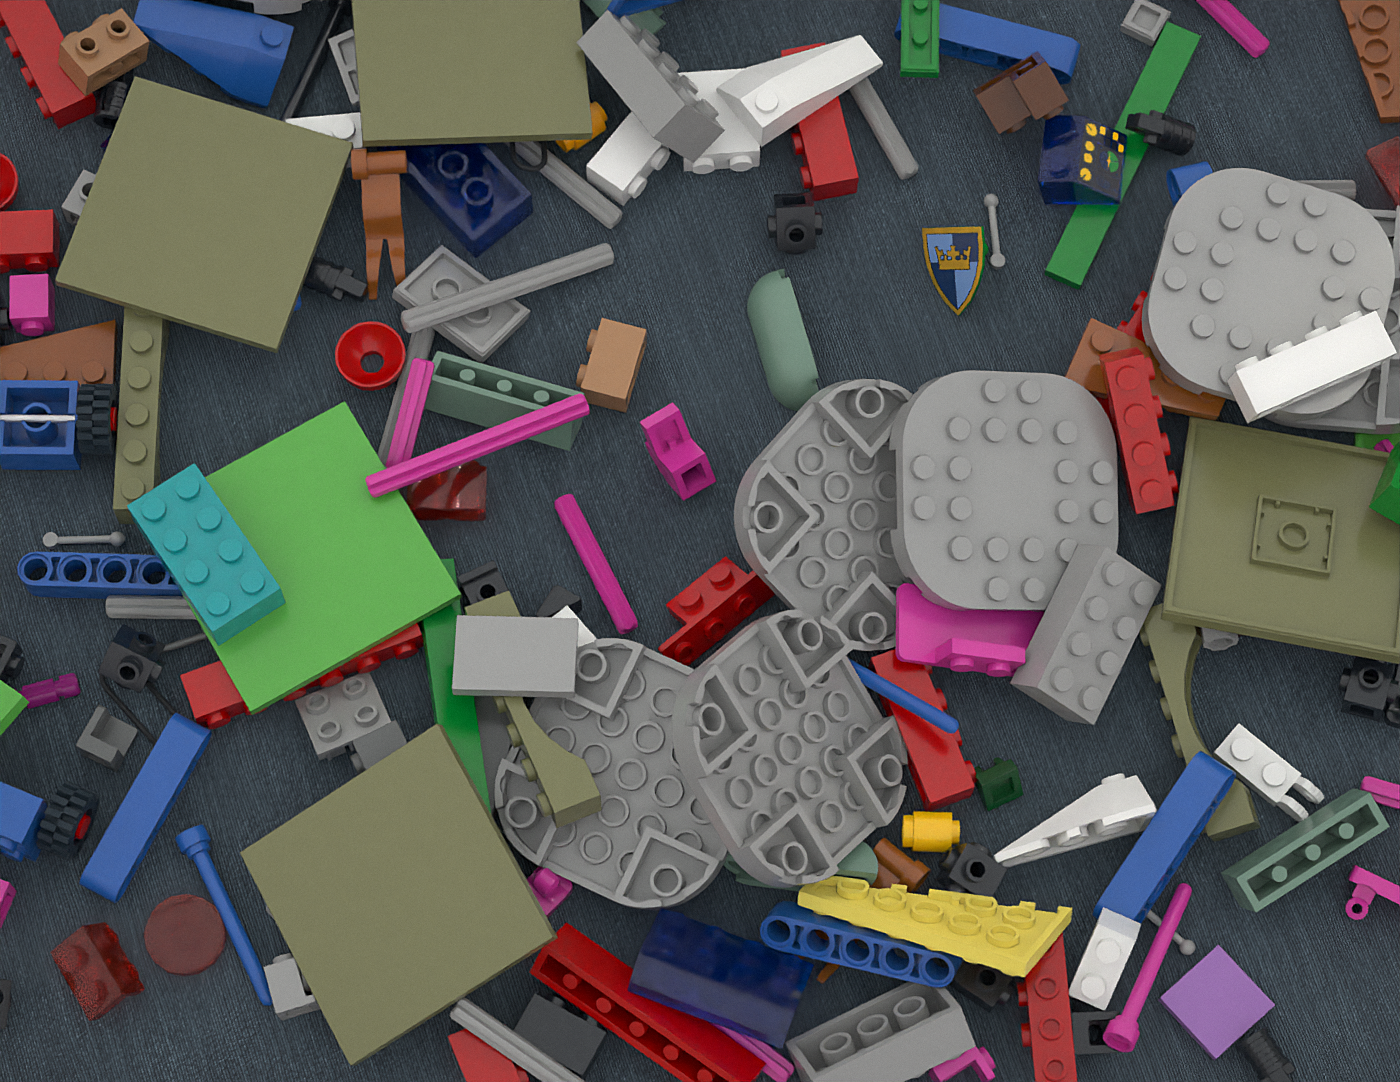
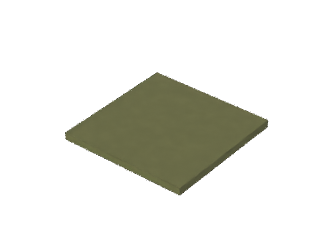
[351,0,593,147]
[55,76,354,354]
[1160,416,1400,664]
[240,724,558,1066]

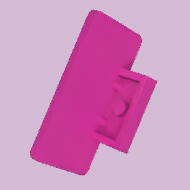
[896,583,1044,677]

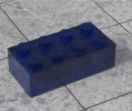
[377,143,533,259]
[627,908,814,1049]

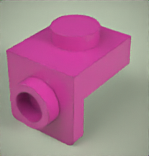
[928,1046,996,1082]

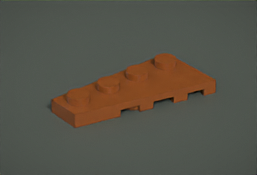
[1338,0,1400,124]

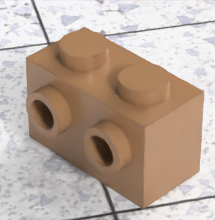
[58,8,149,96]
[576,318,647,413]

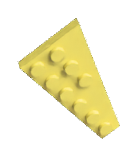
[798,876,1073,977]

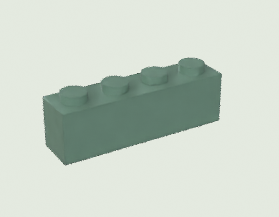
[424,351,585,451]
[1221,788,1390,913]

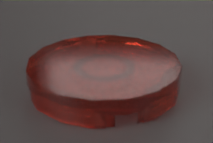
[144,894,227,976]

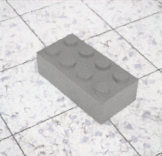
[577,10,725,163]
[1010,544,1162,725]
[785,981,976,1082]

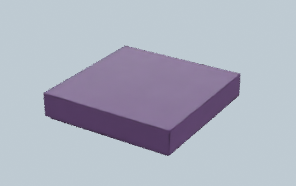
[1158,945,1275,1061]

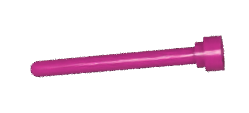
[1103,883,1192,1052]

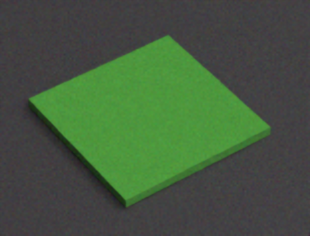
[179,401,462,715]

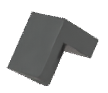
[75,705,139,773]

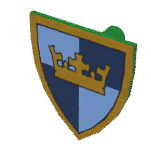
[922,226,988,316]

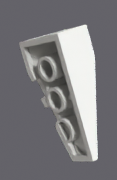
[717,35,883,147]
[993,774,1156,868]

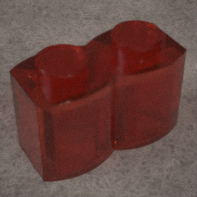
[407,460,487,521]

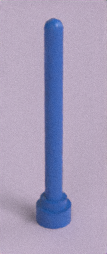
[848,658,959,734]
[175,825,273,1006]

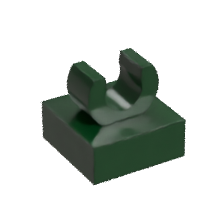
[974,757,1024,811]

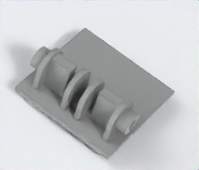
[295,672,391,761]

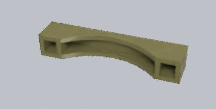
[113,307,170,524]
[464,591,602,828]
[1139,603,1261,842]

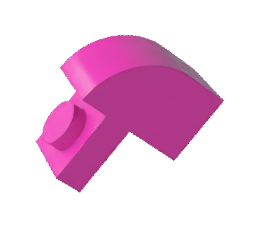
[640,402,716,501]

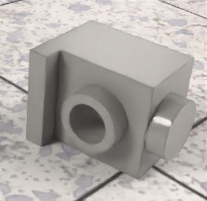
[264,953,321,1021]

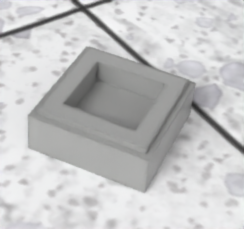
[1120,0,1171,47]

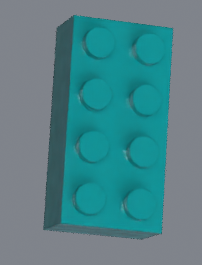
[127,463,286,646]

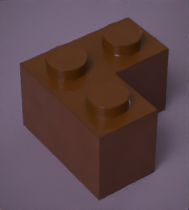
[973,51,1069,134]

